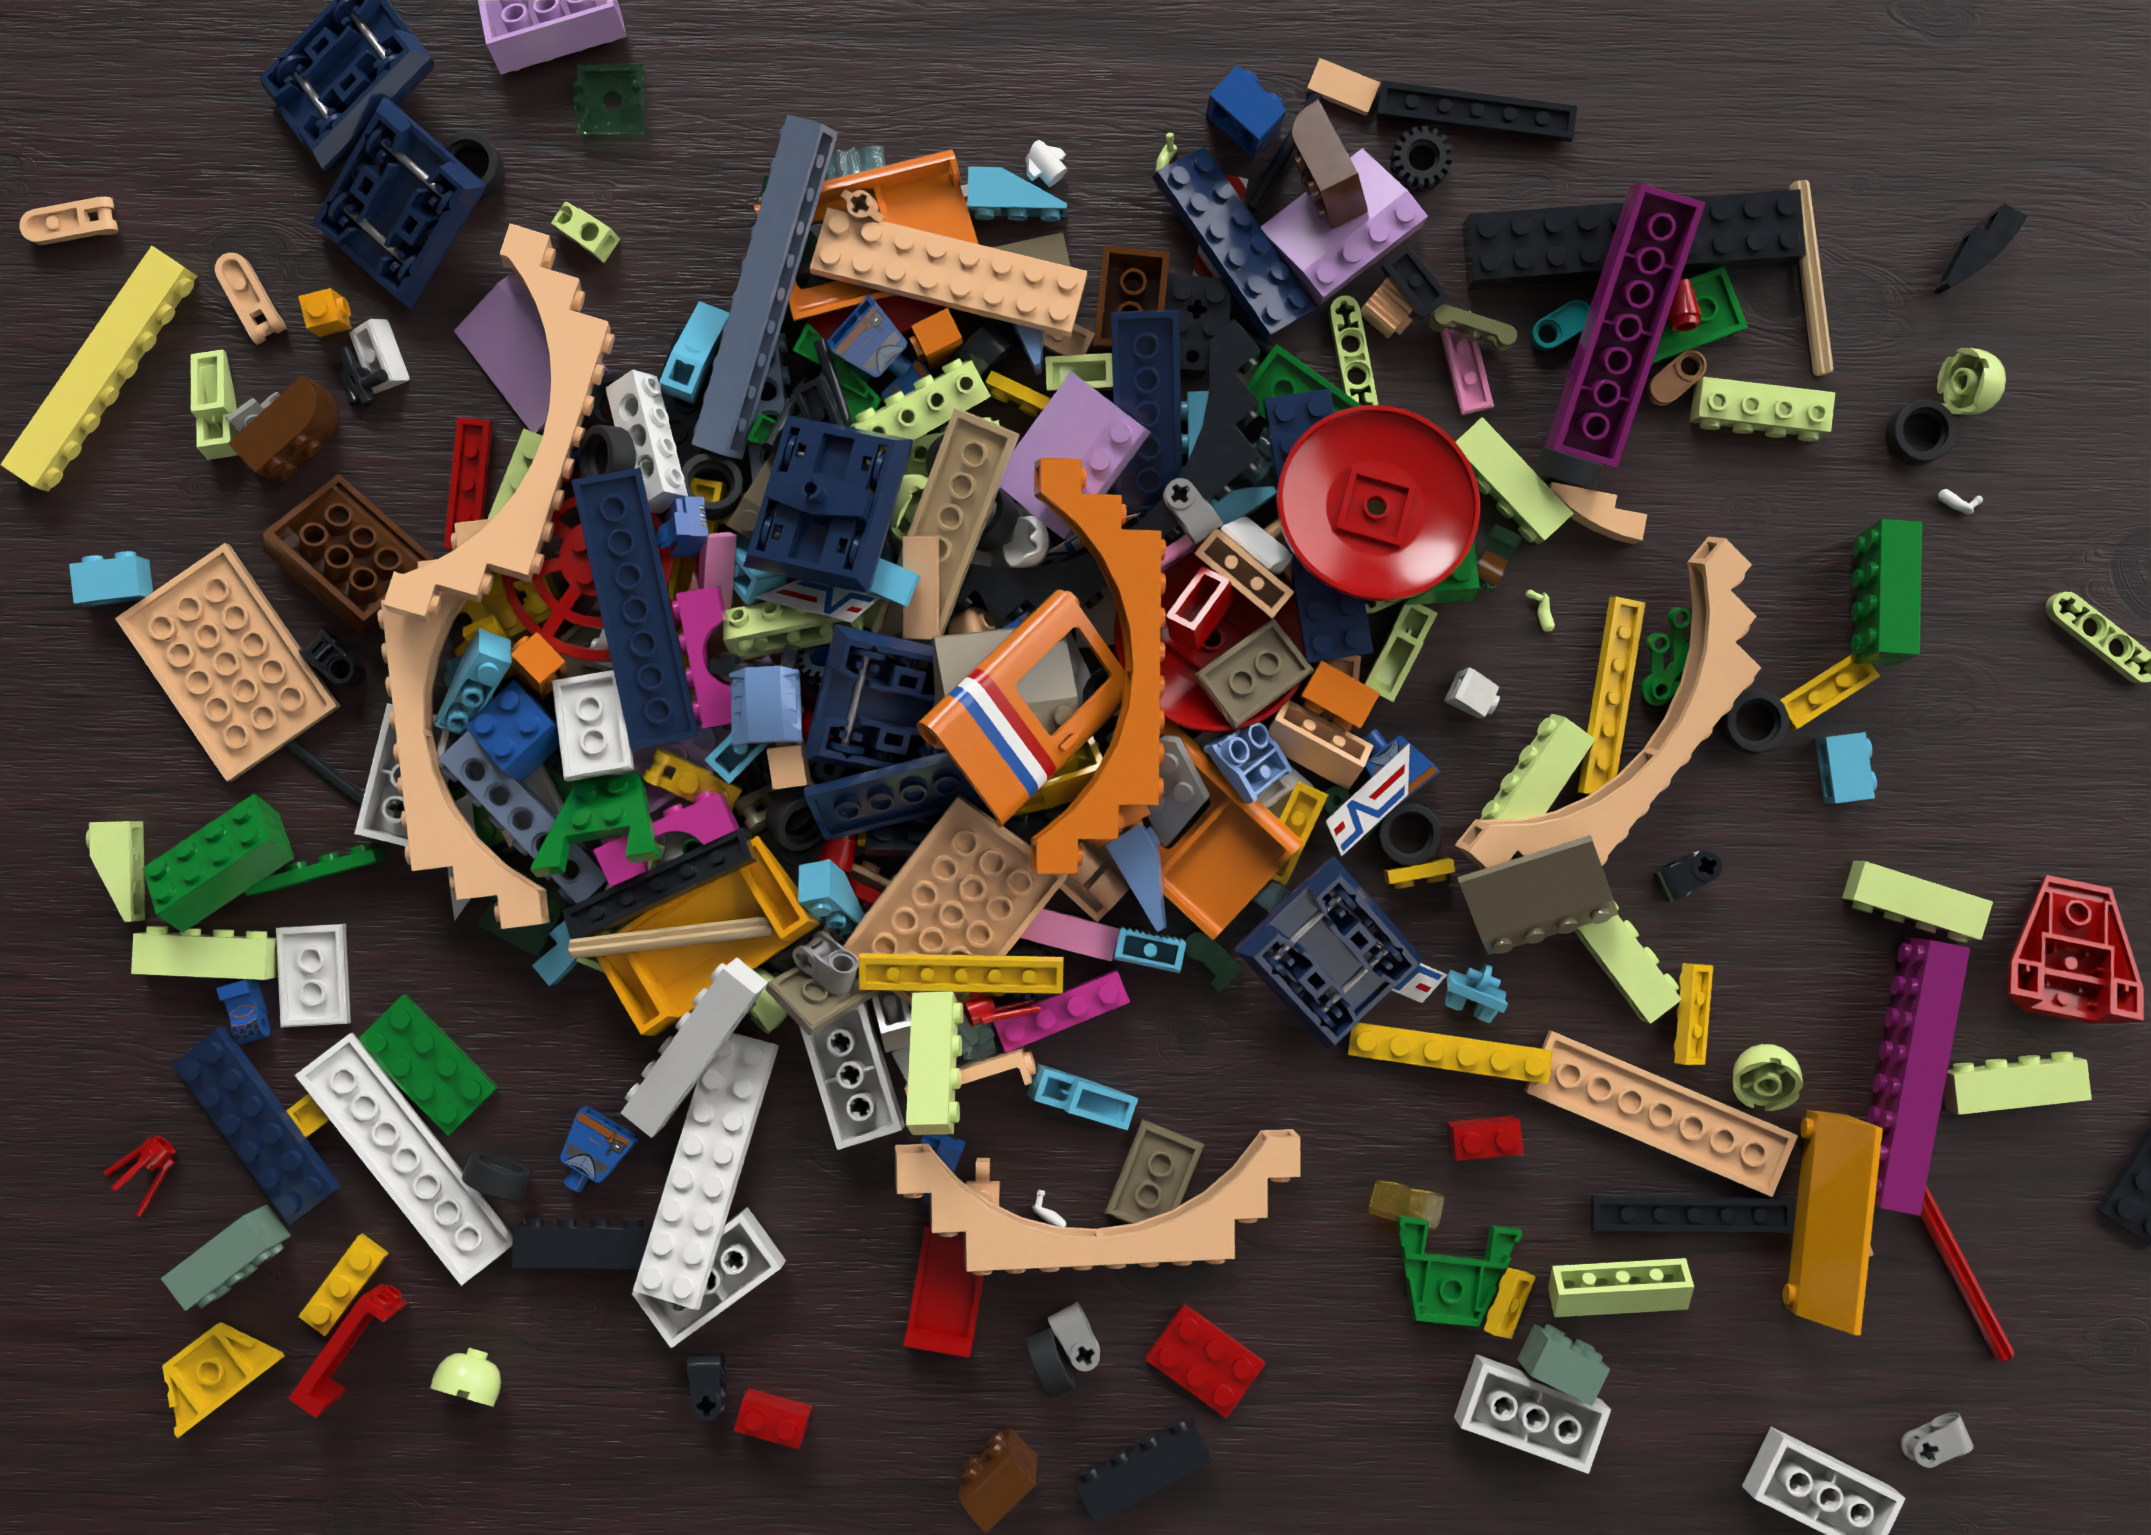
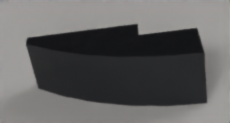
[1933,203,2028,294]

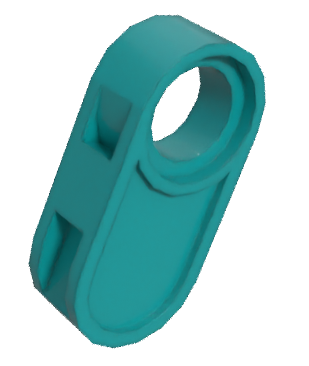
[1530,300,1590,352]

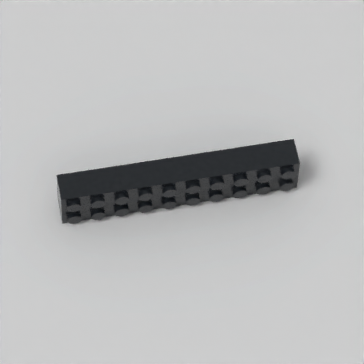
[1462,189,1806,290]

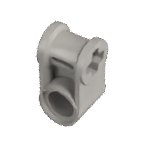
[1163,478,1223,544]
[793,931,859,995]
[1048,1302,1100,1371]
[1901,1413,1974,1468]

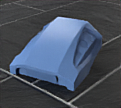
[729,666,803,748]
[1204,723,1293,804]

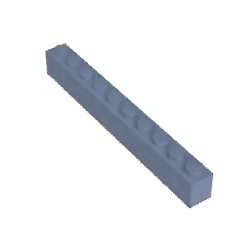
[692,114,838,460]

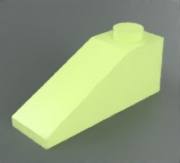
[86,821,145,922]

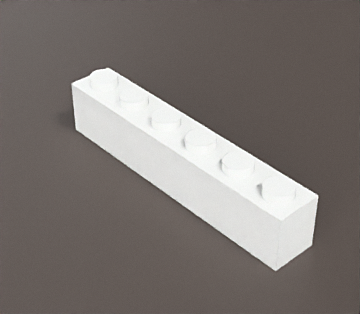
[621,958,768,1138]

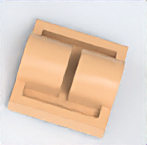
[1059,842,1130,923]

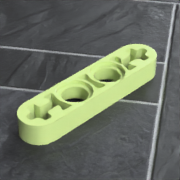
[1329,296,1378,405]
[2046,592,2151,683]

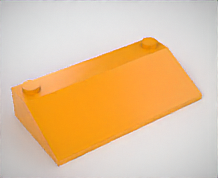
[595,836,821,1036]
[1783,1110,1883,1336]

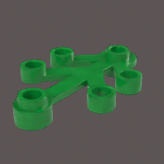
[1640,607,1691,706]

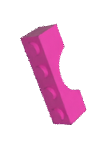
[672,585,732,728]
[593,790,740,887]
[993,969,1130,1053]

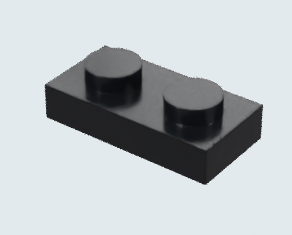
[1380,244,1450,320]

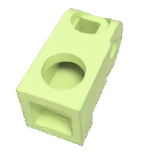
[550,202,620,263]

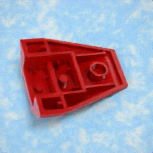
[2008,875,2144,1024]

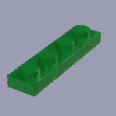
[245,844,386,896]

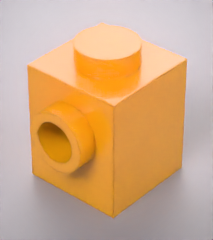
[298,288,352,337]

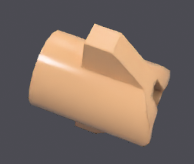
[841,189,885,223]

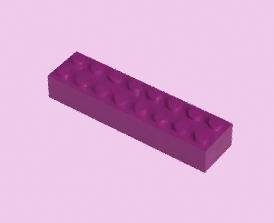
[1545,183,1706,468]
[1867,937,1970,1216]

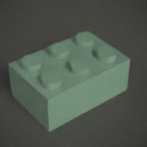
[161,1204,291,1311]

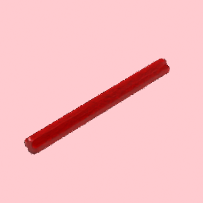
[1920,1184,2014,1362]

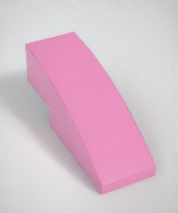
[1020,908,1120,961]

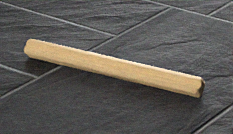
[1789,180,1834,376]
[568,916,774,959]

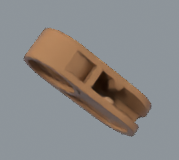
[1646,350,1707,406]

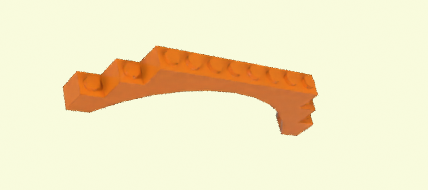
[1030,457,1166,874]

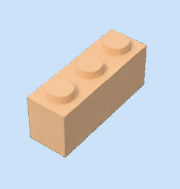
[1194,528,1294,619]
[1267,700,1374,790]

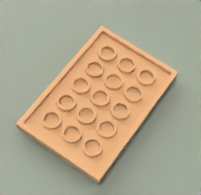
[115,543,341,782]
[842,794,1068,1006]

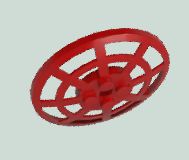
[502,465,700,663]

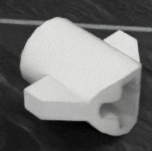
[1025,140,1068,187]

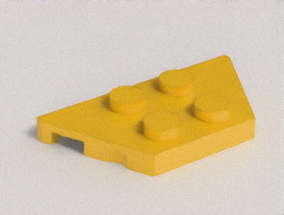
[162,1322,285,1438]

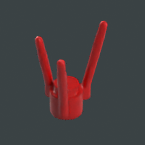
[963,992,1041,1027]
[104,1135,176,1218]

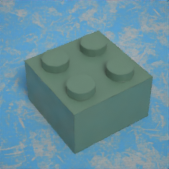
[1517,1324,1610,1406]

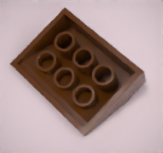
[263,474,436,638]

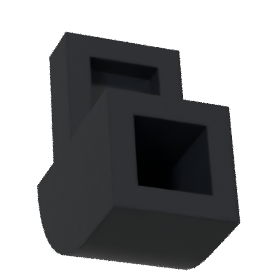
[951,319,1021,381]

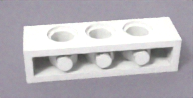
[605,370,688,514]

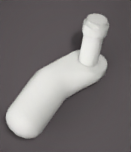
[1938,489,1983,514]
[1032,1190,1067,1227]

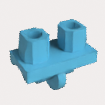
[1445,964,1508,1023]

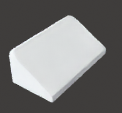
[349,319,409,394]
[1221,517,1293,575]

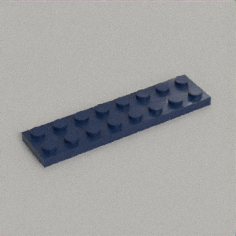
[1263,389,1373,663]
[571,467,699,751]

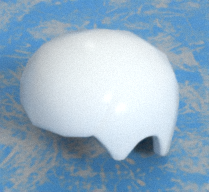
[1002,516,1049,568]

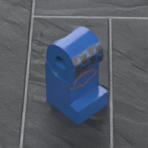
[216,979,270,1044]

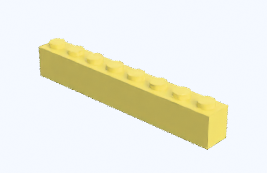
[0,246,197,492]

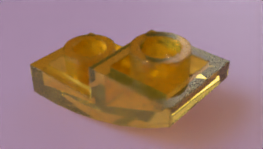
[1368,1180,1446,1229]

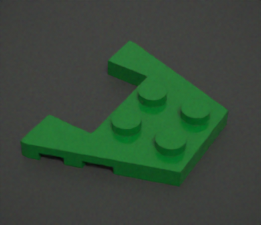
[746,323,882,445]
[531,772,660,877]
[1395,1215,1523,1327]

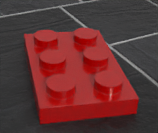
[1145,1302,1265,1418]

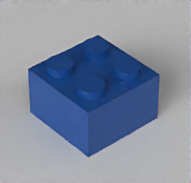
[1206,65,1286,160]
[465,679,560,782]

